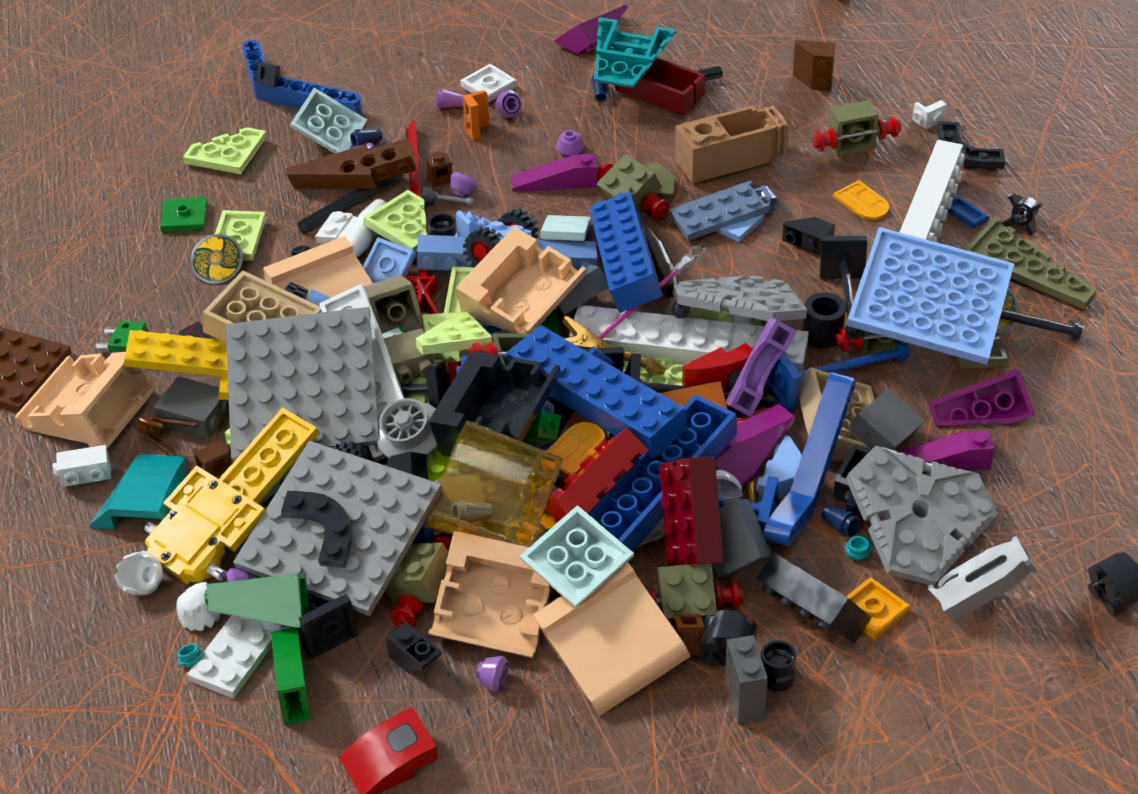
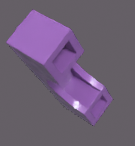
[725,318,797,417]

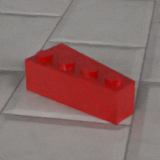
[545,428,648,522]

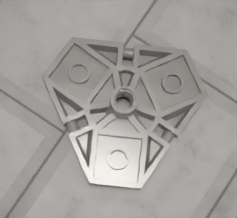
[673,276,807,324]
[846,446,998,586]

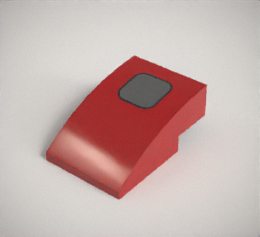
[682,343,753,391]
[339,707,438,794]

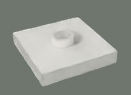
[460,64,517,103]

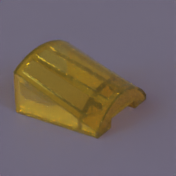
[425,421,564,547]

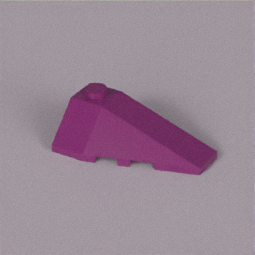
[554,5,628,53]
[512,153,597,192]
[927,369,1035,426]
[715,404,795,487]
[897,431,994,474]

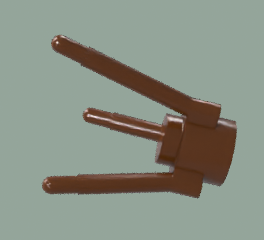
[136,415,198,456]

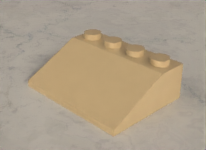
[203,270,322,343]
[798,367,875,461]

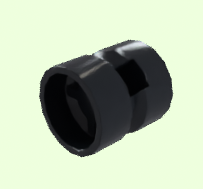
[428,213,457,236]
[761,640,797,692]

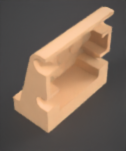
[456,227,587,333]
[263,236,373,299]
[14,352,157,448]
[428,531,553,658]
[533,562,691,716]

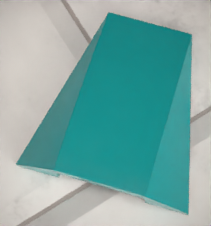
[594,17,676,88]
[89,454,187,530]

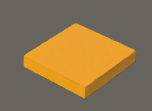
[846,577,911,640]

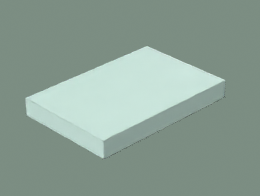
[540,215,591,241]

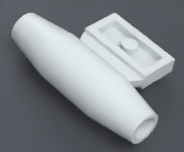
[315,199,386,258]

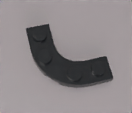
[937,122,1005,169]
[281,490,353,568]

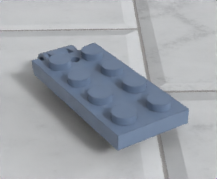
[669,180,779,241]

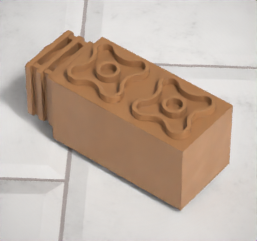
[675,105,789,183]

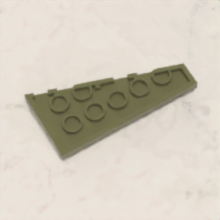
[965,216,1096,309]

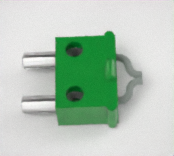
[96,320,149,355]

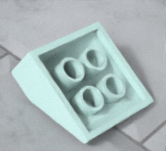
[290,88,367,153]
[520,505,634,608]

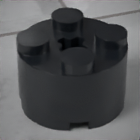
[1088,552,1138,615]
[699,610,758,667]

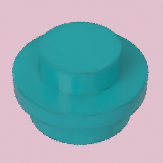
[845,536,871,560]
[177,643,204,668]

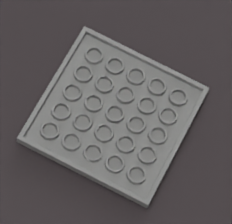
[225,307,379,461]
[233,441,443,616]

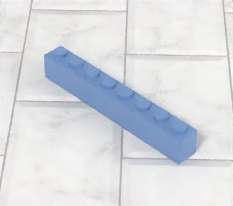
[417,235,597,271]

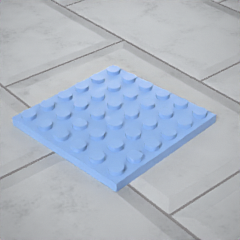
[846,227,1014,365]

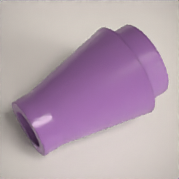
[436,89,464,110]

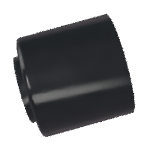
[803,292,847,348]

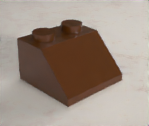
[793,40,836,90]

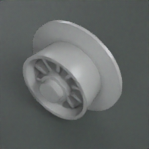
[377,398,437,458]

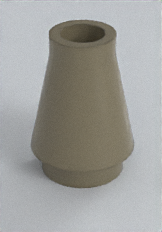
[451,499,492,526]

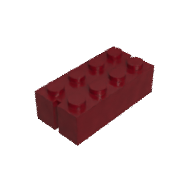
[615,58,705,115]
[659,457,724,566]

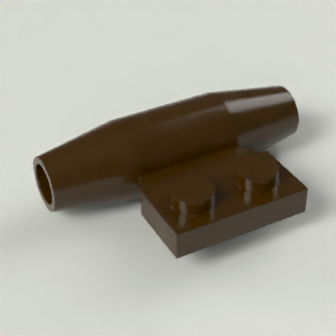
[644,228,679,298]

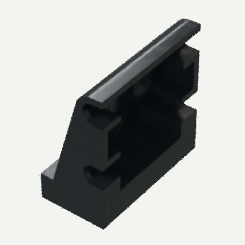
[428,351,561,458]

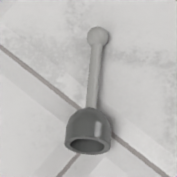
[422,186,474,206]

